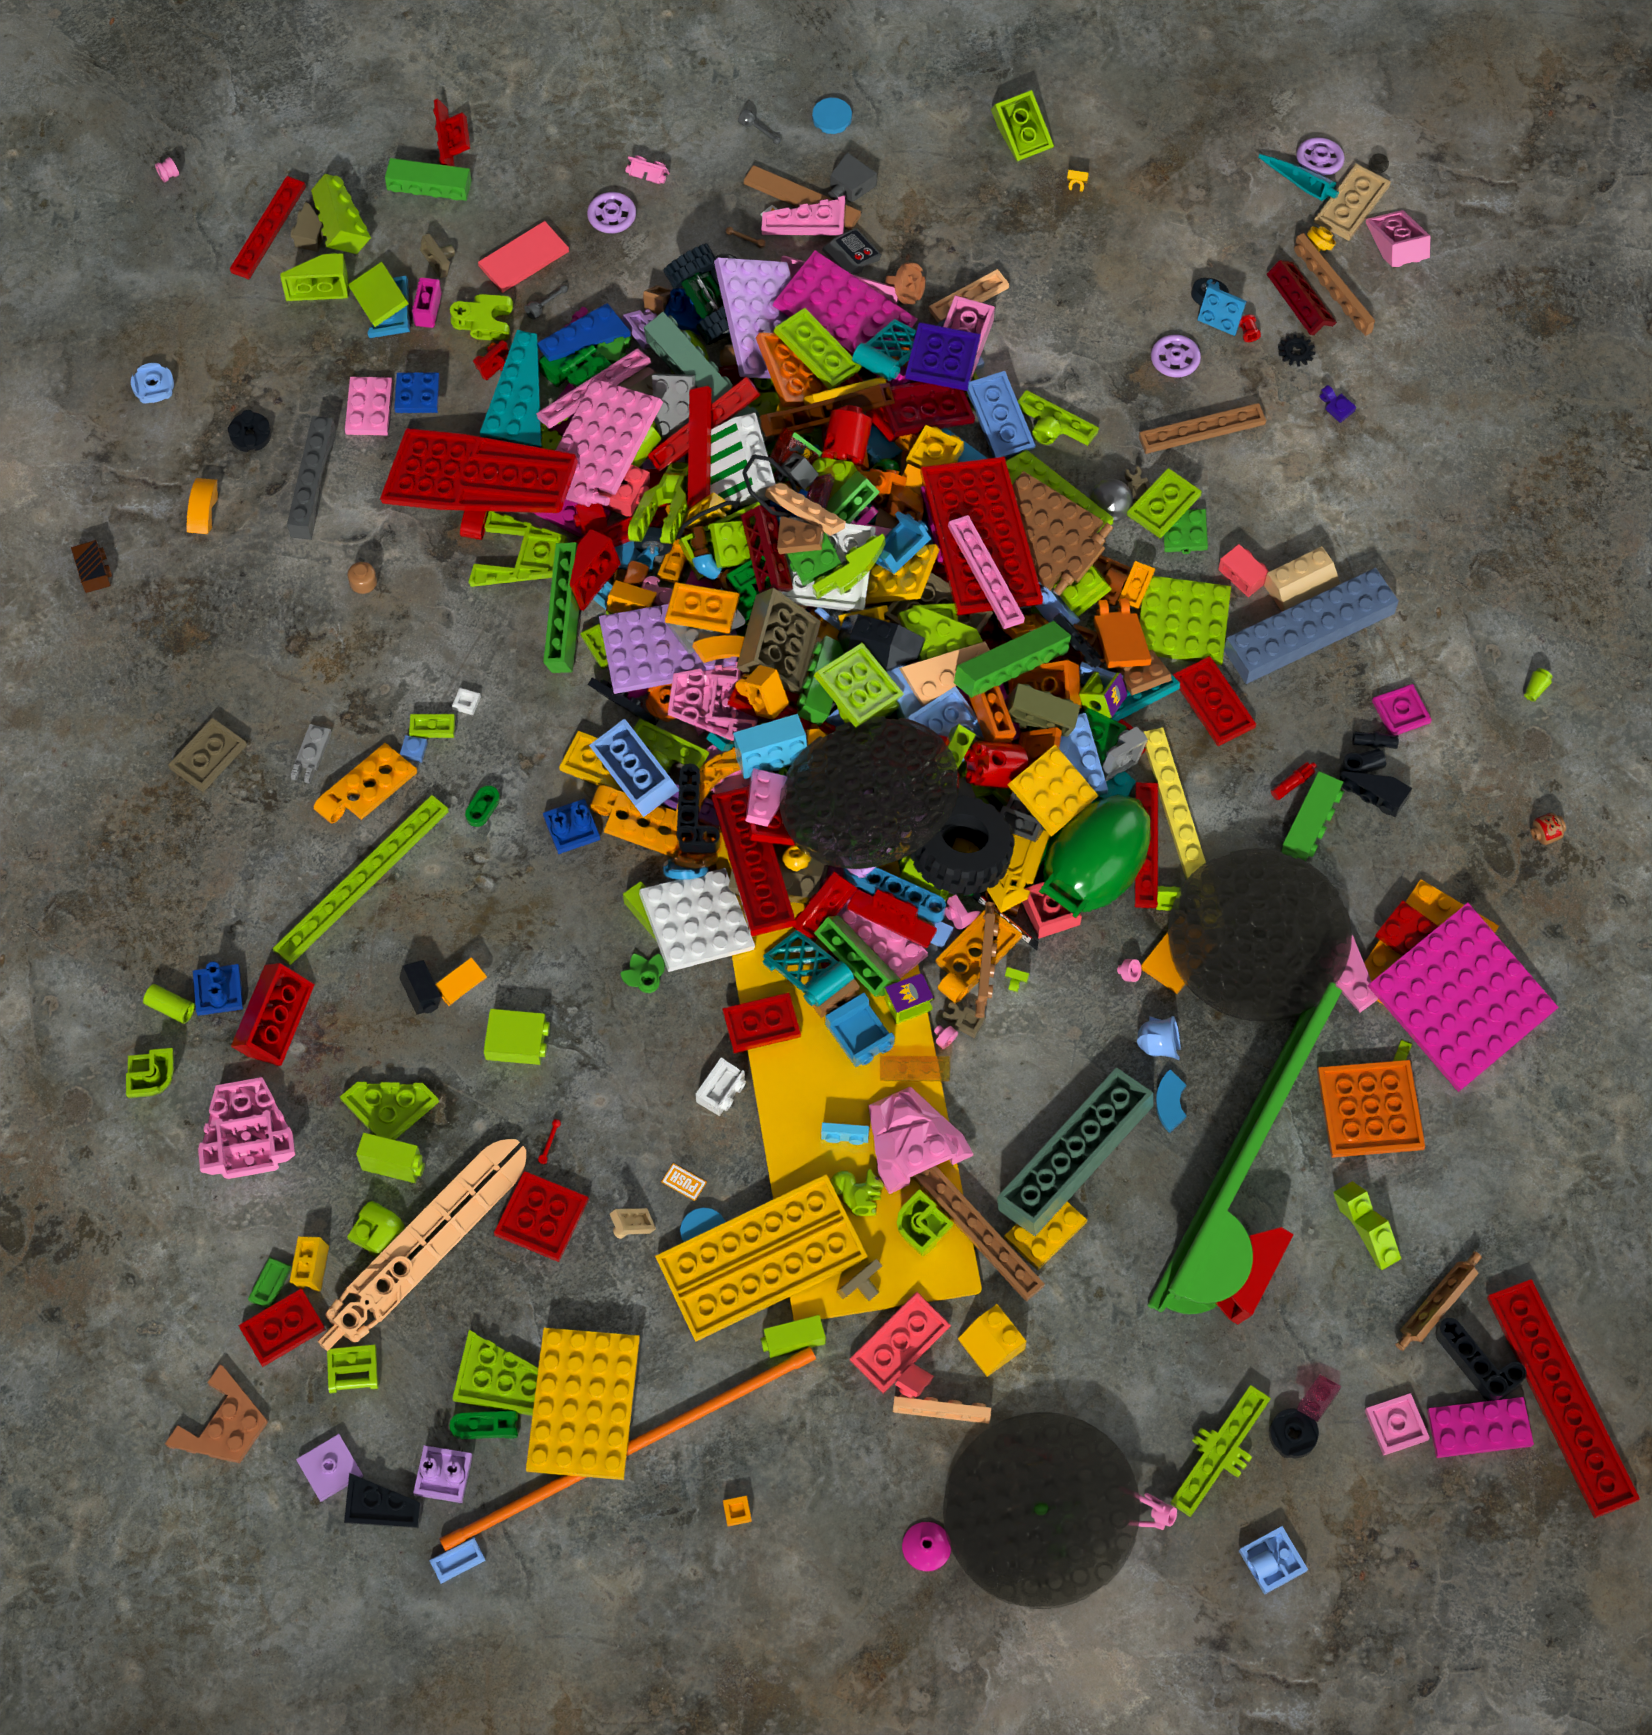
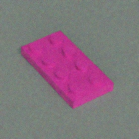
[1427,1397,1534,1458]

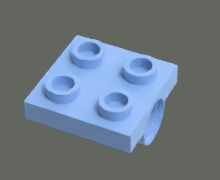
[1239,1526,1308,1595]

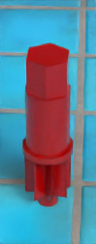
[1270,762,1317,800]

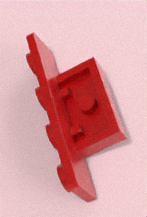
[433,98,470,167]
[847,890,937,948]

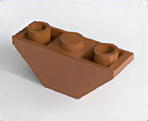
[871,484,923,522]

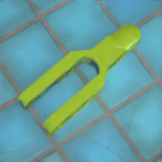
[628,462,688,544]

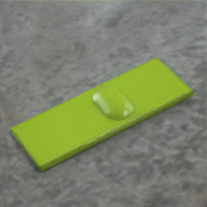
[1393,1040,1412,1061]

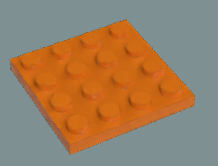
[756,333,842,407]
[1317,1060,1425,1158]

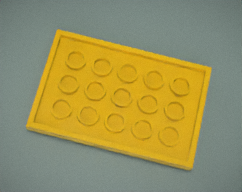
[526,1328,640,1480]

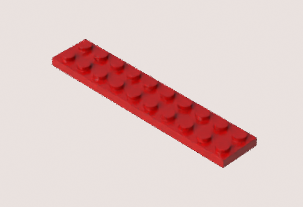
[1487,1279,1640,1519]

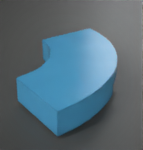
[1156,1070,1186,1133]

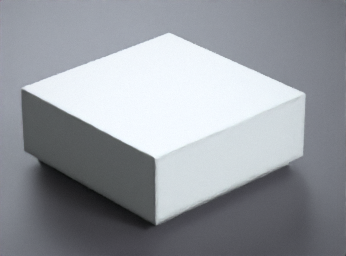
[452,688,481,715]

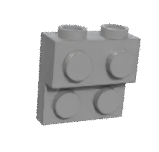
[1102,727,1148,781]

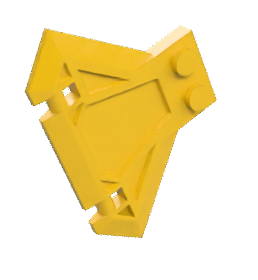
[952,829,1050,913]

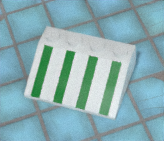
[710,413,776,509]

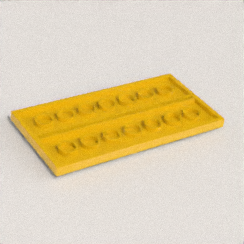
[655,1174,868,1342]

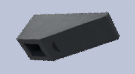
[1339,771,1412,817]

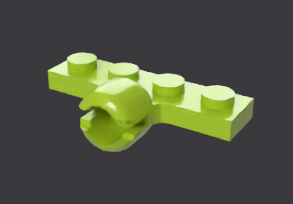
[1018,390,1099,446]
[633,718,709,774]

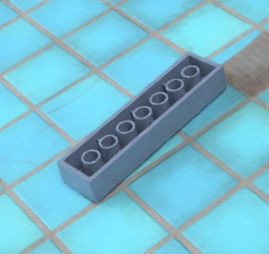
[1224,568,1399,684]

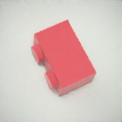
[1218,544,1269,598]

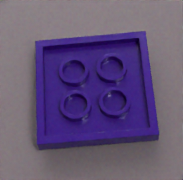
[905,322,981,391]

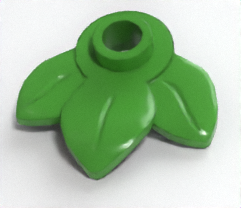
[620,954,665,993]

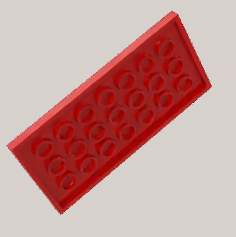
[920,457,1043,615]

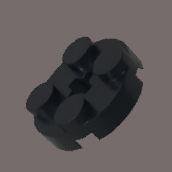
[228,410,271,452]
[1269,1408,1319,1459]

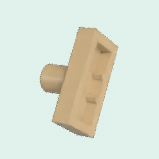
[610,1208,656,1239]

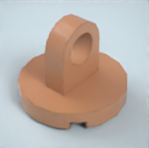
[885,262,925,304]

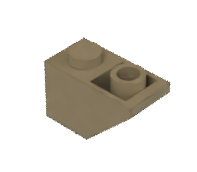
[291,202,325,252]

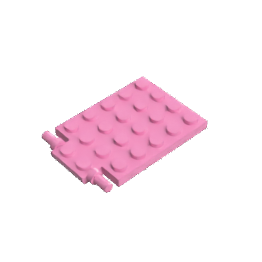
[555,378,663,507]

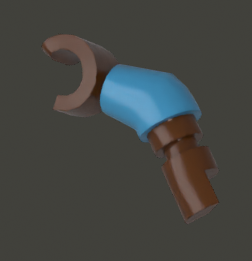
[690,526,736,592]

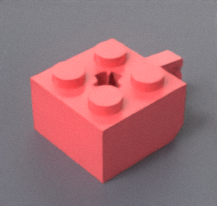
[598,465,650,517]
[1022,882,1082,939]

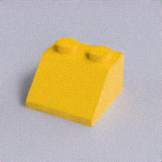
[958,1304,1027,1377]

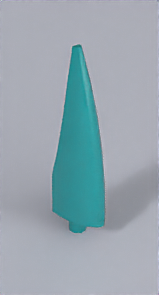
[1259,154,1339,201]

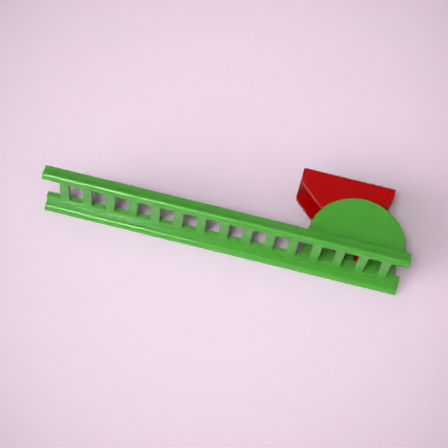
[1148,982,1342,1325]

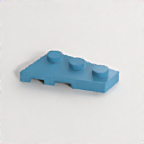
[367,276,410,338]

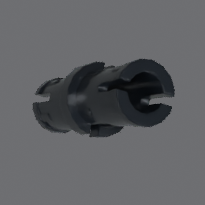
[1352,731,1399,749]

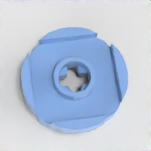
[131,363,174,403]

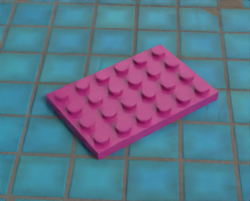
[772,250,918,376]

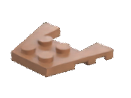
[165,1365,268,1463]

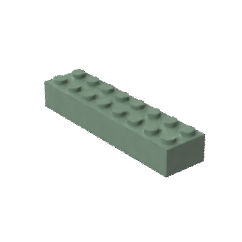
[644,312,775,448]
[997,1067,1153,1236]

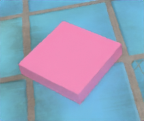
[1365,1393,1430,1456]

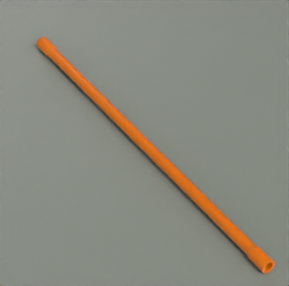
[439,1347,816,1552]

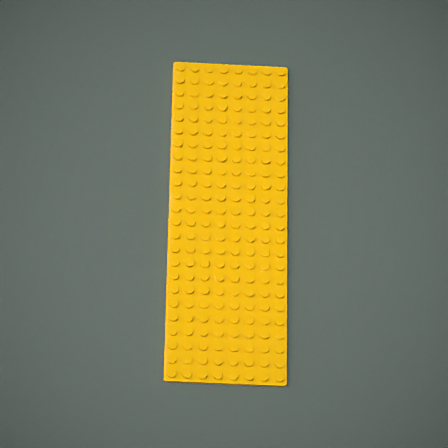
[711,803,982,1321]

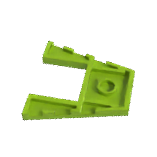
[469,511,568,587]

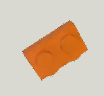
[858,469,907,494]

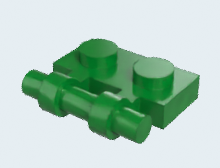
[558,345,612,388]
[726,556,771,607]

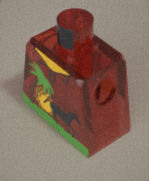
[770,427,822,483]

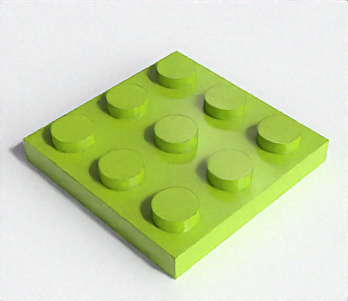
[813,643,904,728]

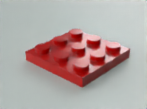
[494,1171,589,1262]

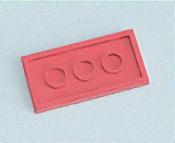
[478,221,569,293]
[849,1292,951,1394]

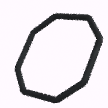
[742,454,798,517]
[677,501,740,539]

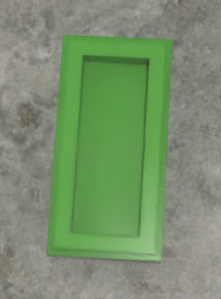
[248,1257,292,1309]

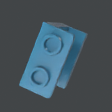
[876,511,931,574]
[825,993,895,1067]

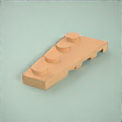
[899,642,990,706]

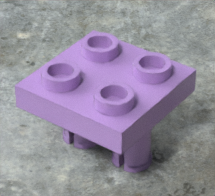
[413,1445,473,1503]

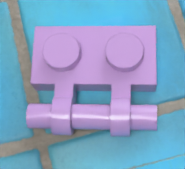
[622,309,657,349]

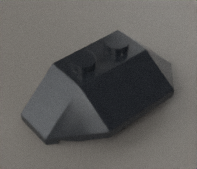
[837,614,926,671]

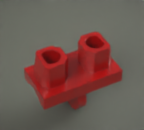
[473,340,509,381]

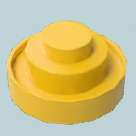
[1307,226,1336,252]

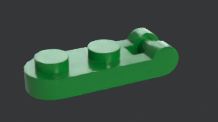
[449,1411,518,1439]

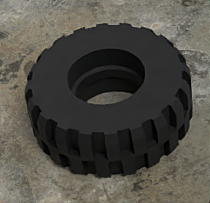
[909,795,1015,895]

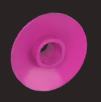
[902,1522,951,1572]

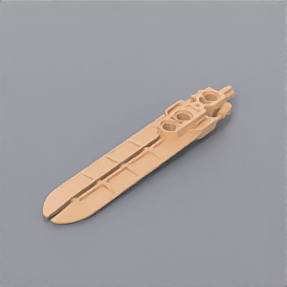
[317,1139,526,1351]

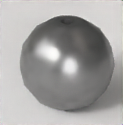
[1089,479,1133,523]

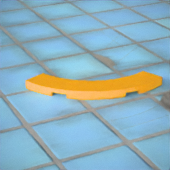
[692,635,809,676]
[675,747,740,830]

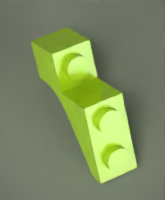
[1333,1181,1401,1270]

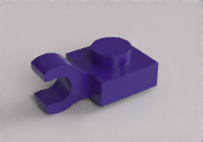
[1319,385,1356,423]

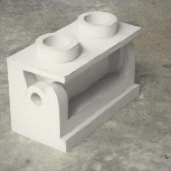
[696,1057,746,1116]

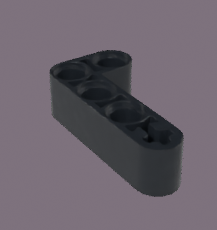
[677,763,720,854]
[1436,1318,1527,1401]

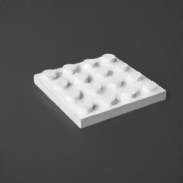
[779,517,876,612]
[639,868,755,972]

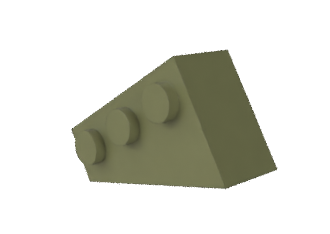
[1004,683,1080,737]

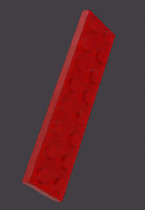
[711,787,796,937]

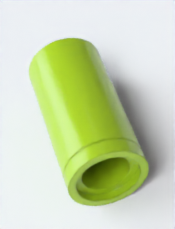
[143,984,195,1024]

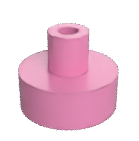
[1117,959,1142,982]
[934,1025,958,1049]

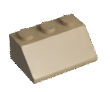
[1264,546,1340,611]

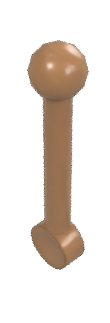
[726,227,765,248]

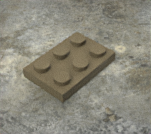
[168,718,247,792]

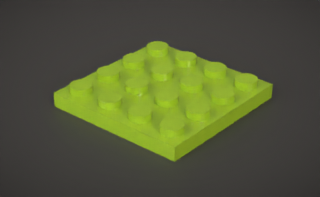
[1139,576,1231,665]

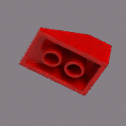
[570,529,621,611]

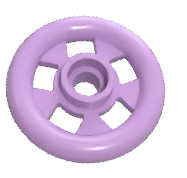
[1296,137,1345,176]
[587,192,636,234]
[1151,334,1201,378]

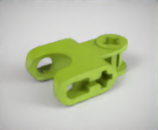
[450,294,513,341]

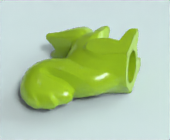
[830,1169,884,1216]

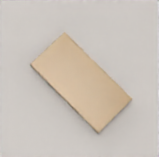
[1314,164,1391,241]

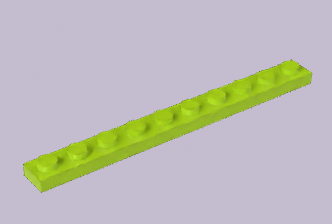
[273,795,449,965]

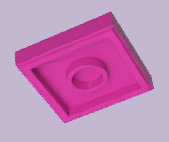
[1372,684,1432,735]

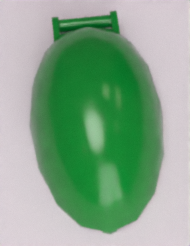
[1039,794,1151,918]

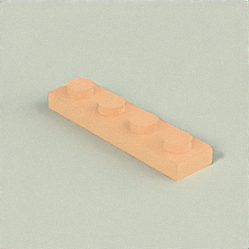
[929,269,1009,323]
[765,483,846,536]
[893,1394,991,1424]

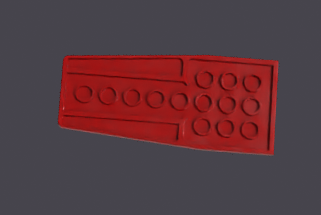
[380,428,578,513]

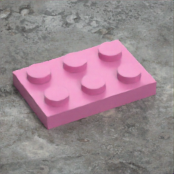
[345,377,393,435]

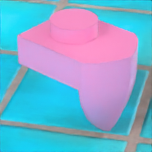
[945,895,981,929]

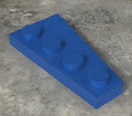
[537,303,631,362]

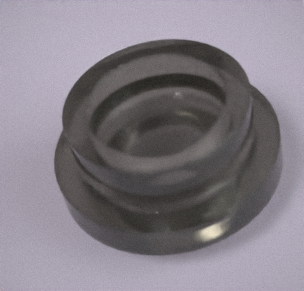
[1368,153,1389,173]

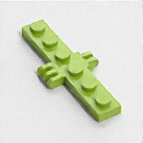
[1170,1385,1271,1518]

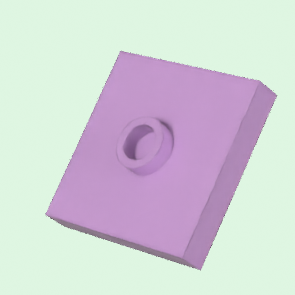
[296,1434,364,1502]

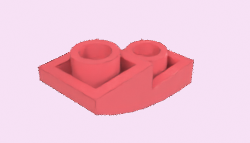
[895,1364,934,1398]

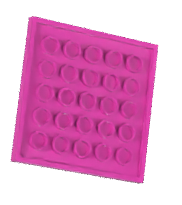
[1367,903,1559,1092]

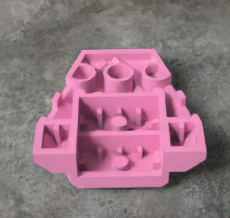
[668,662,759,741]
[198,1077,295,1179]
[869,1087,973,1194]

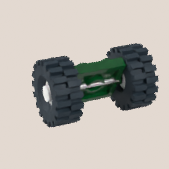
[663,243,730,345]

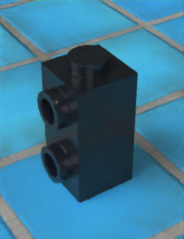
[399,960,441,1015]

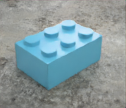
[733,714,808,779]

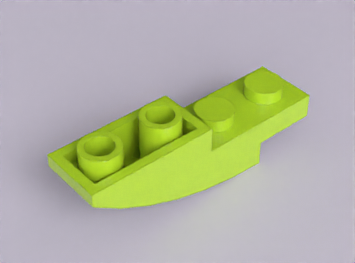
[812,534,885,599]

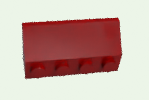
[231,963,315,1066]

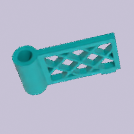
[852,319,916,381]
[762,930,854,1007]

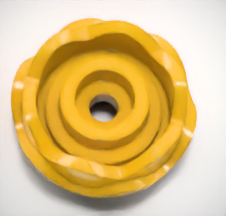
[782,845,811,871]

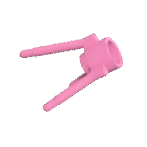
[1118,1486,1177,1530]

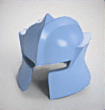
[1137,1016,1181,1060]

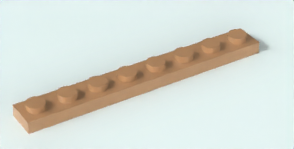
[912,1166,1045,1302]

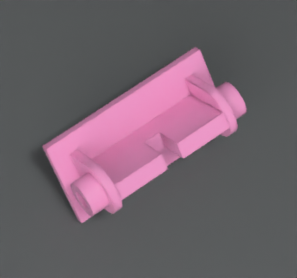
[626,156,670,185]

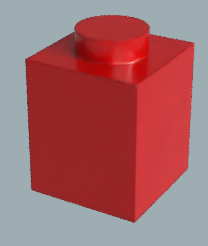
[573,503,607,534]

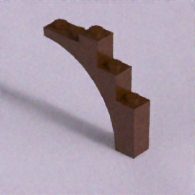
[760,383,895,437]

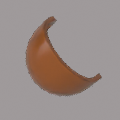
[614,561,649,587]

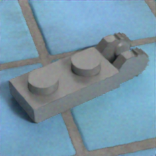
[291,724,332,783]

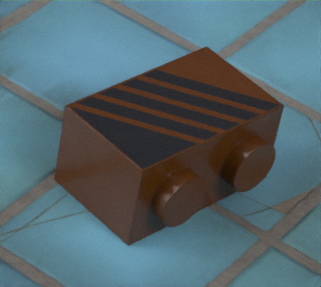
[71,540,112,593]

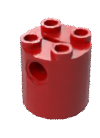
[821,405,873,466]
[964,741,1029,788]

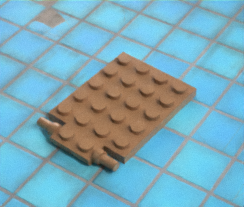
[1012,471,1113,596]

